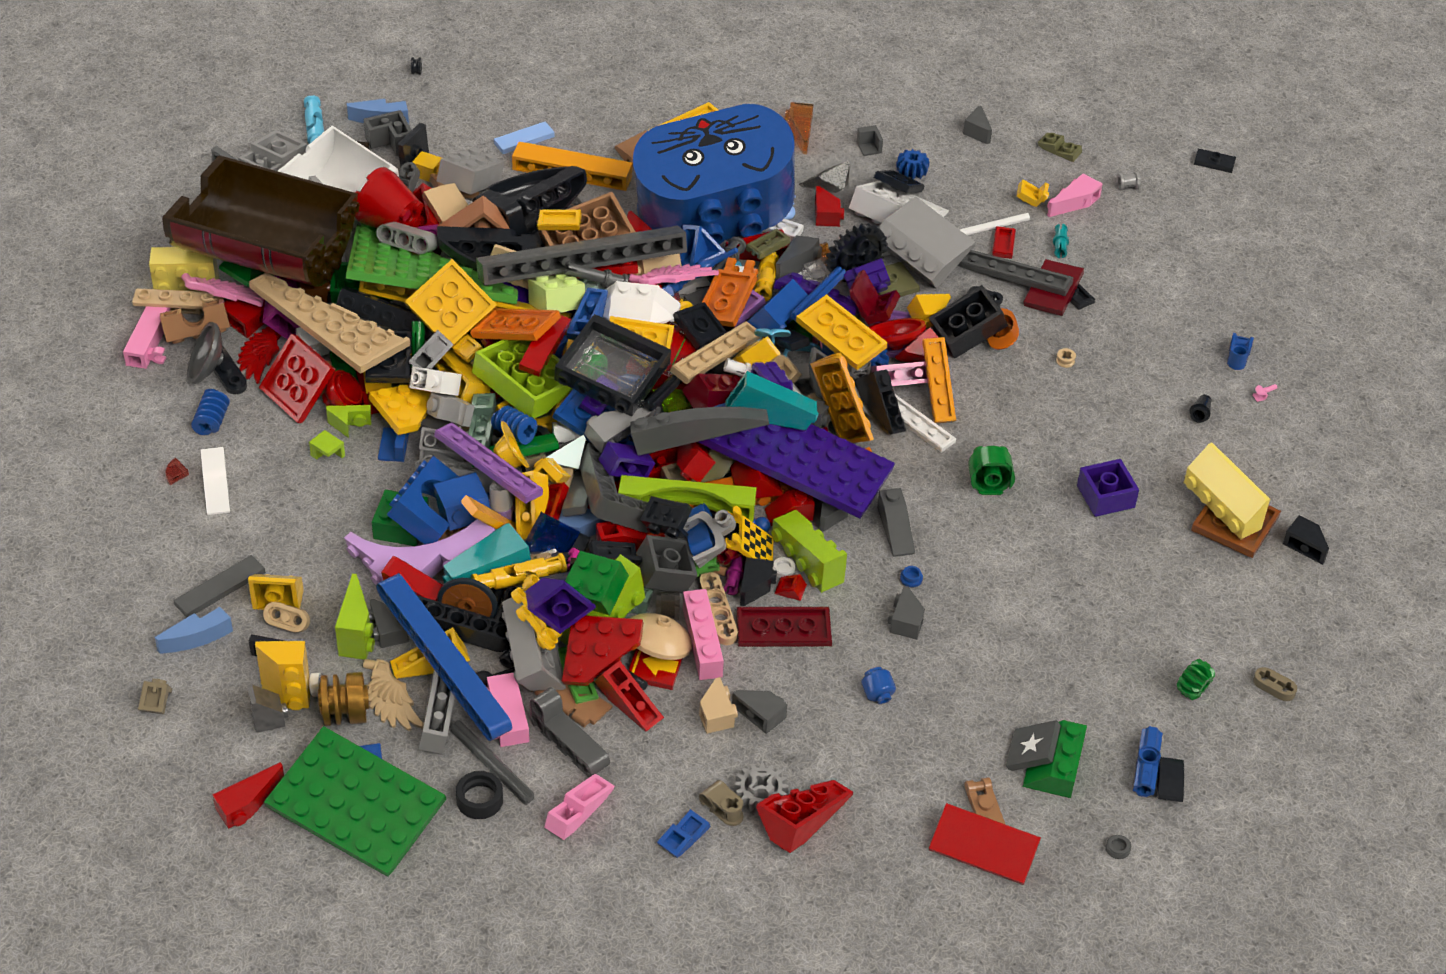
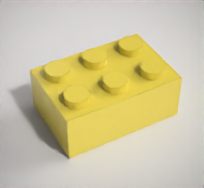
[149,247,219,292]

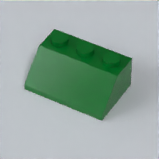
[1023,720,1087,798]

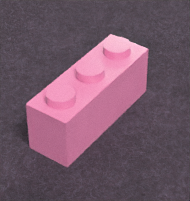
[871,361,928,386]
[487,673,529,747]

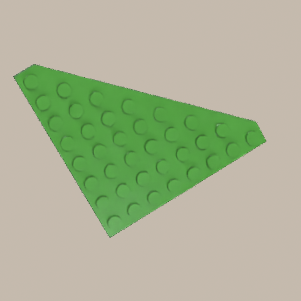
[346,224,518,304]

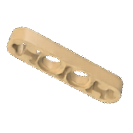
[699,572,738,645]

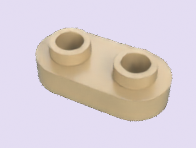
[263,602,310,632]

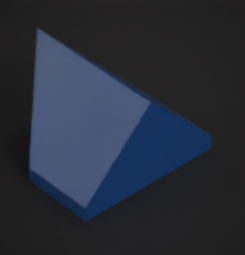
[680,225,726,266]

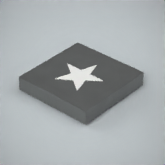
[1006,720,1061,771]

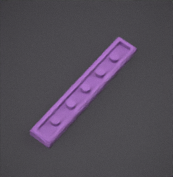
[435,422,543,504]

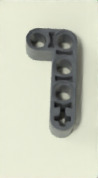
[530,687,610,778]

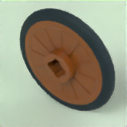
[437,578,498,618]

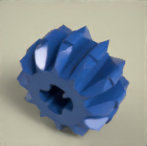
[896,149,930,180]

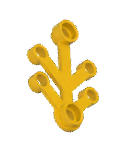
[511,574,562,650]

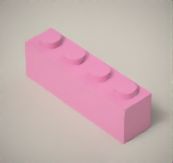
[683,589,724,680]

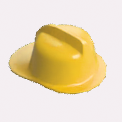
[494,421,529,468]

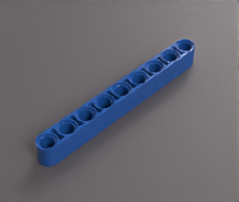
[376,573,512,741]

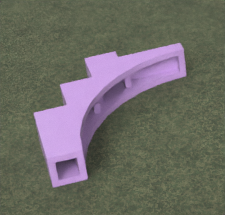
[344,519,495,585]

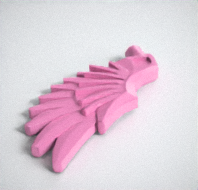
[629,264,719,285]
[181,273,264,307]

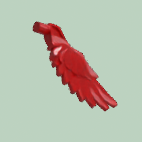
[237,326,281,384]

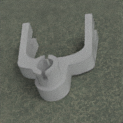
[683,510,736,568]

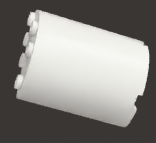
[278,126,399,228]

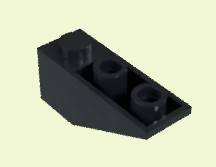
[855,369,906,434]

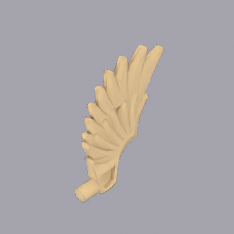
[363,659,423,731]

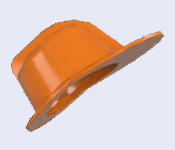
[987,308,1019,350]

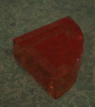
[166,458,189,485]

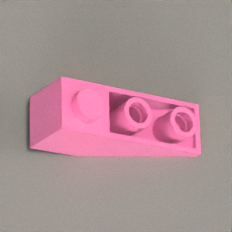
[1047,174,1102,217]

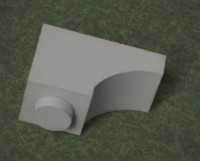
[426,392,475,427]

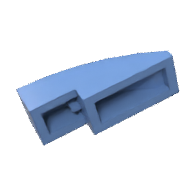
[347,99,409,124]
[155,607,233,654]

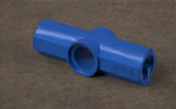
[1133,726,1163,797]

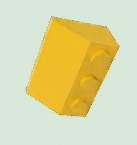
[255,641,310,710]

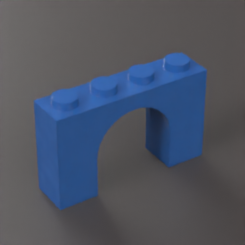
[387,456,459,545]

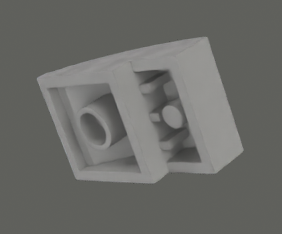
[238,130,307,171]

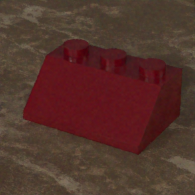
[682,374,741,409]

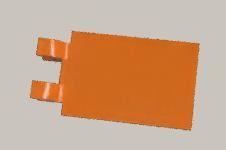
[702,257,759,328]

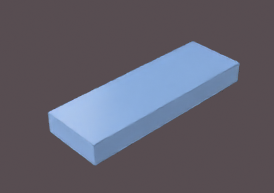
[494,121,555,154]

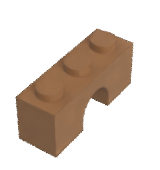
[160,298,230,344]

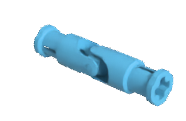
[304,95,324,144]

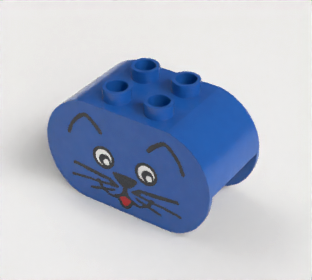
[633,104,795,245]

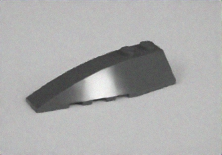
[630,407,769,456]

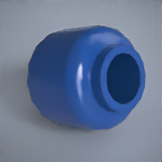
[862,667,896,704]

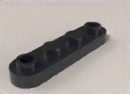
[213,346,247,394]

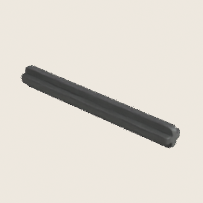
[450,720,534,804]

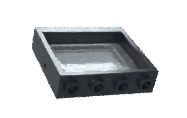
[554,314,671,417]

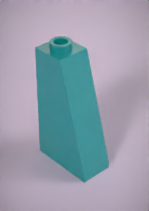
[725,371,819,430]
[442,523,531,584]

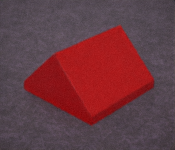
[730,461,782,498]

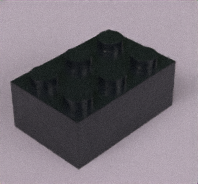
[929,285,1008,359]

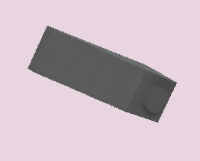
[776,235,822,280]
[877,488,915,557]

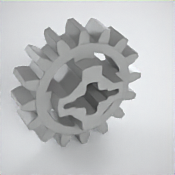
[734,763,788,811]

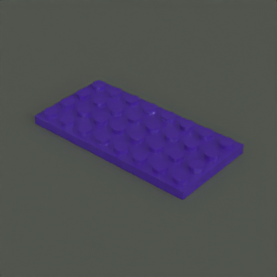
[699,406,895,519]

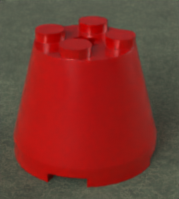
[355,167,424,233]

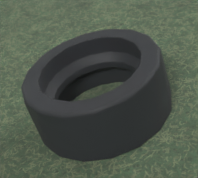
[456,771,503,819]

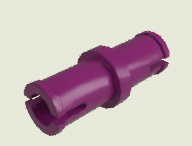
[724,554,746,595]

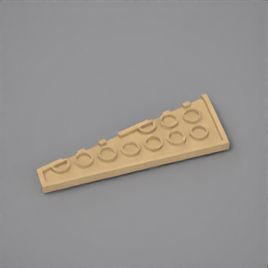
[249,273,410,373]

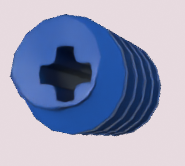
[191,389,230,435]
[491,406,537,445]

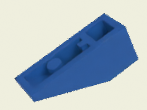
[567,288,608,348]

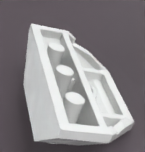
[603,281,681,324]

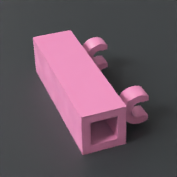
[123,306,171,369]

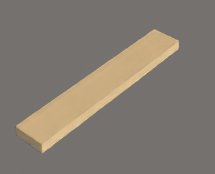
[670,321,760,384]

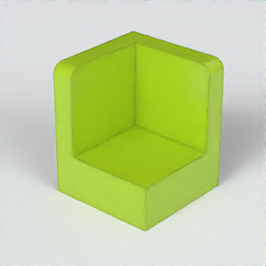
[309,430,345,460]

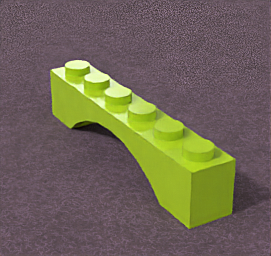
[618,475,757,522]

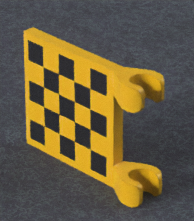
[725,506,773,561]

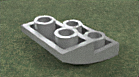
[419,427,465,462]

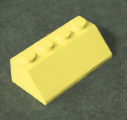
[1184,443,1270,539]

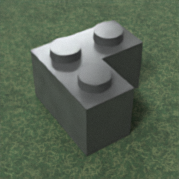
[363,110,412,156]

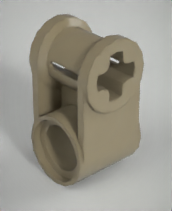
[699,780,744,826]

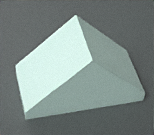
[546,435,586,471]

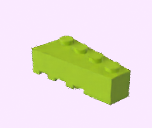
[771,510,847,593]
[559,554,646,646]

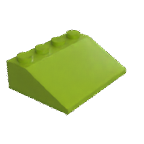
[472,340,573,419]

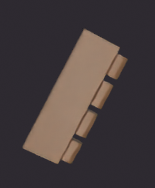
[520,684,613,728]

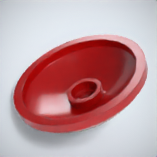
[869,318,926,350]

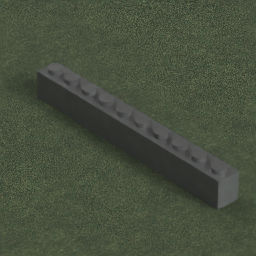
[476,226,687,285]

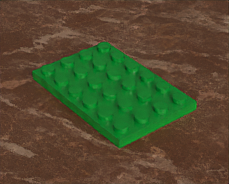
[264,726,446,877]

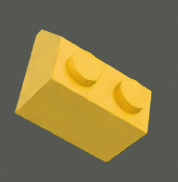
[248,574,304,611]

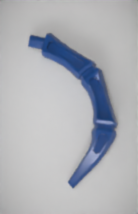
[662,247,738,296]

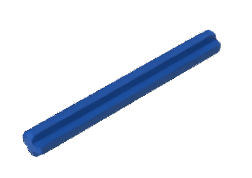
[790,267,846,321]

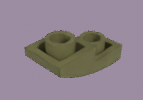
[1038,132,1082,162]

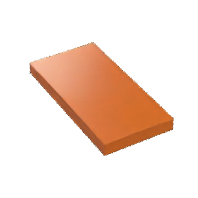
[470,308,561,341]

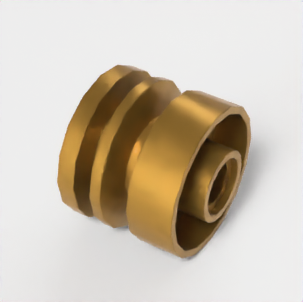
[318,672,369,726]

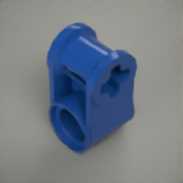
[1227,333,1254,370]

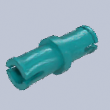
[1053,224,1069,258]

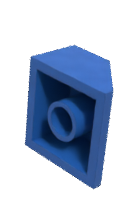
[432,472,491,531]

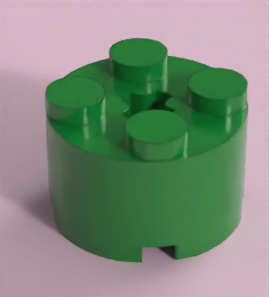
[968,446,1015,495]

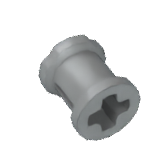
[1116,172,1141,190]

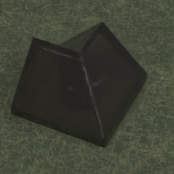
[799,161,850,193]

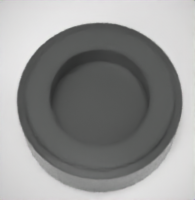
[1106,835,1132,859]

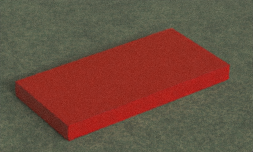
[929,803,1041,885]

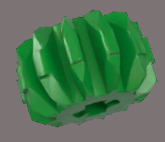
[1176,658,1215,700]

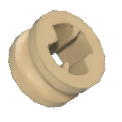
[1056,348,1076,368]

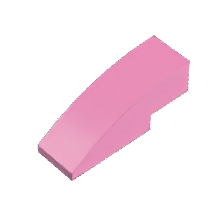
[544,774,614,840]

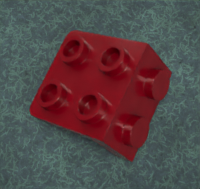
[850,270,900,325]

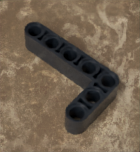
[417,586,518,652]

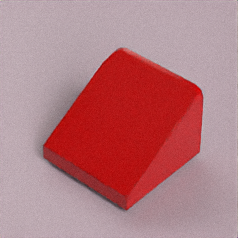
[774,574,807,601]

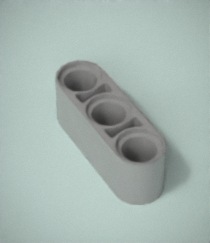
[376,222,438,254]

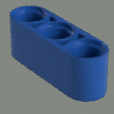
[687,503,715,556]

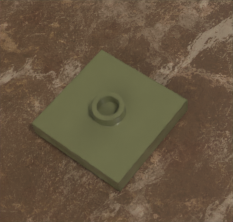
[878,262,920,297]

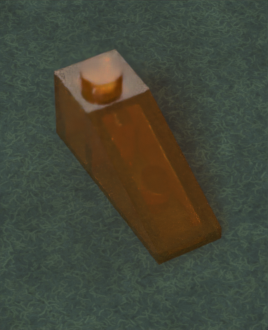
[785,102,814,154]

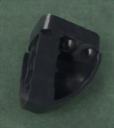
[472,166,587,236]
[437,226,541,272]

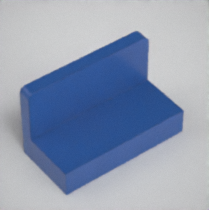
[378,427,409,462]

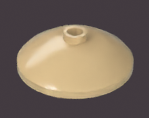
[629,613,693,660]

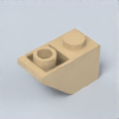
[699,677,738,734]

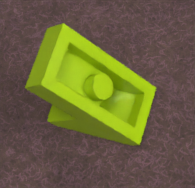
[326,405,372,438]

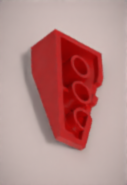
[756,780,853,853]

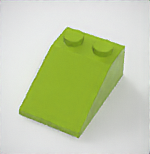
[335,573,375,660]

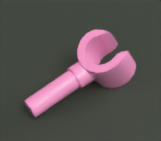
[1252,384,1277,402]

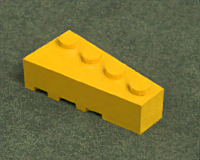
[434,349,491,404]

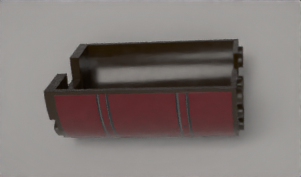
[162,155,360,287]

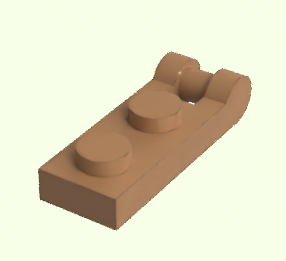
[964,777,1006,825]

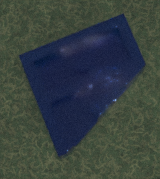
[525,511,580,554]

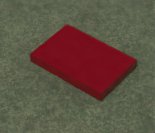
[1023,259,1084,316]

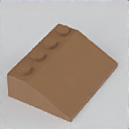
[536,192,635,247]

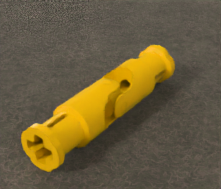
[754,251,779,302]
[471,553,567,590]

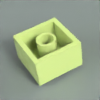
[528,273,585,312]

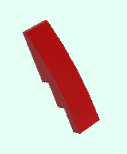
[519,315,572,377]

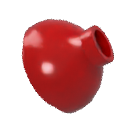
[322,370,363,406]

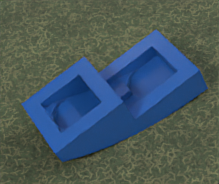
[657,809,711,858]

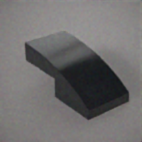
[1157,757,1184,802]

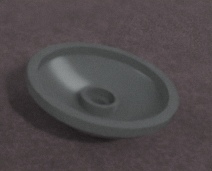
[187,322,224,384]

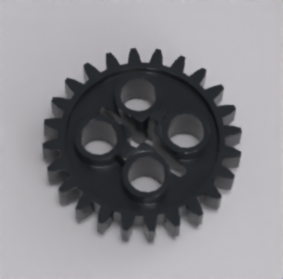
[825,223,888,282]

